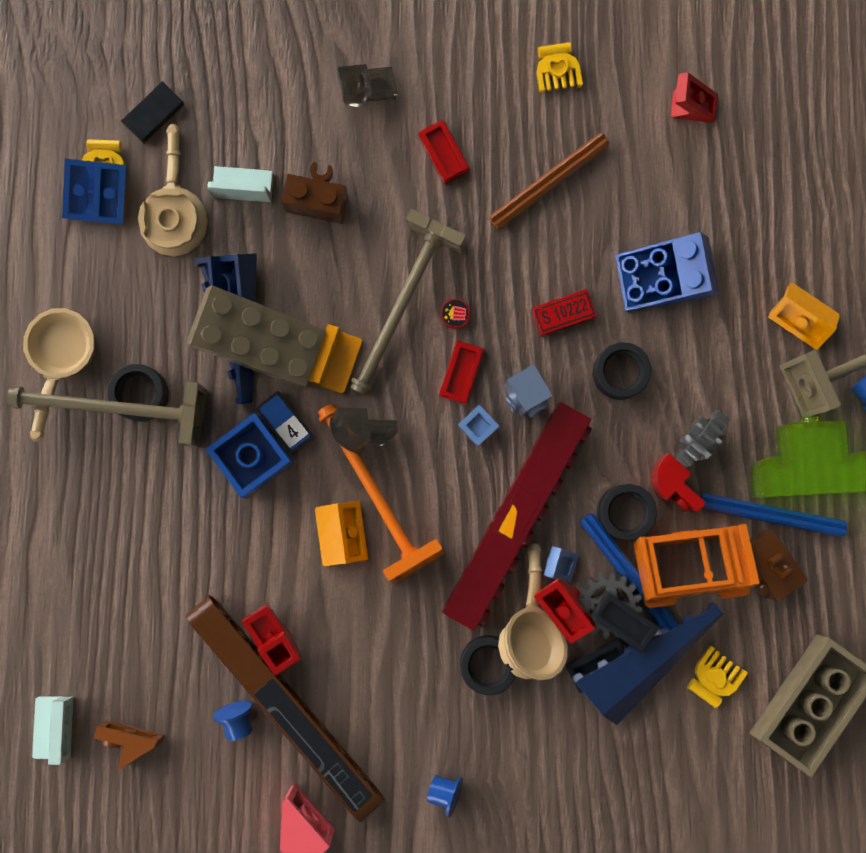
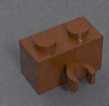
[281,162,348,224]
[750,530,808,601]

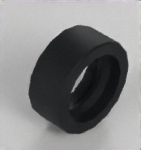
[592,342,652,400]
[107,364,169,421]
[597,484,657,541]
[460,635,516,696]

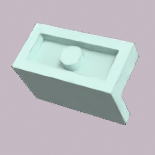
[207,166,274,202]
[32,696,74,765]

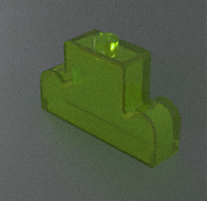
[751,416,866,498]

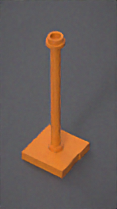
[318,404,445,584]

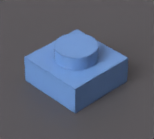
[457,405,499,447]
[544,546,579,583]

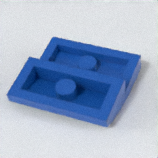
[62,159,126,225]

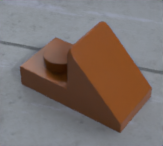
[94,721,164,770]

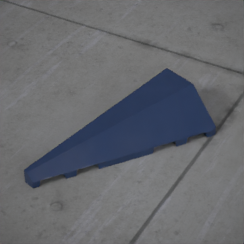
[194,253,257,404]
[572,602,723,725]

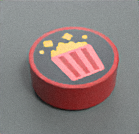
[441,299,470,329]

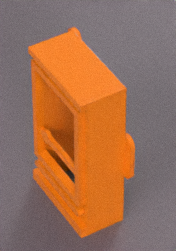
[633,524,760,608]

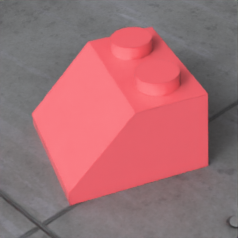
[280,783,335,853]

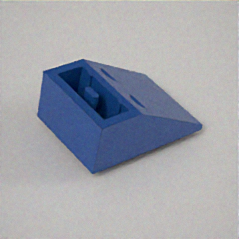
[615,232,720,312]

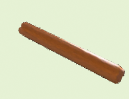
[489,133,609,230]

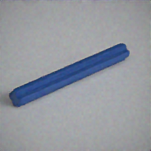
[700,493,848,537]
[580,514,680,631]

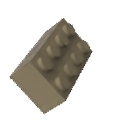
[185,285,326,387]
[749,634,866,778]

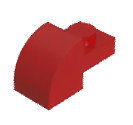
[651,453,706,512]
[241,603,301,676]

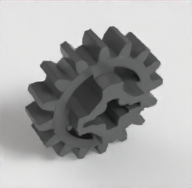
[674,409,730,468]
[578,571,643,638]

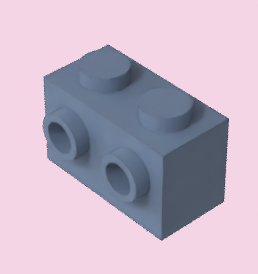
[503,364,553,418]

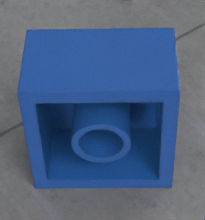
[205,413,295,499]

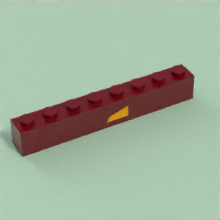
[442,402,592,631]

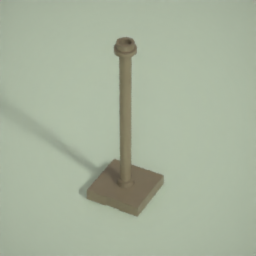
[350,208,467,395]
[779,349,866,419]
[7,382,207,448]

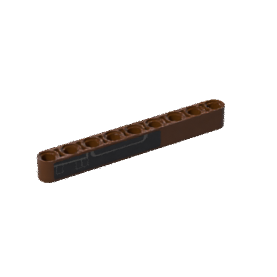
[186,595,385,822]

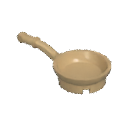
[138,124,208,257]
[23,308,95,442]
[498,543,568,681]

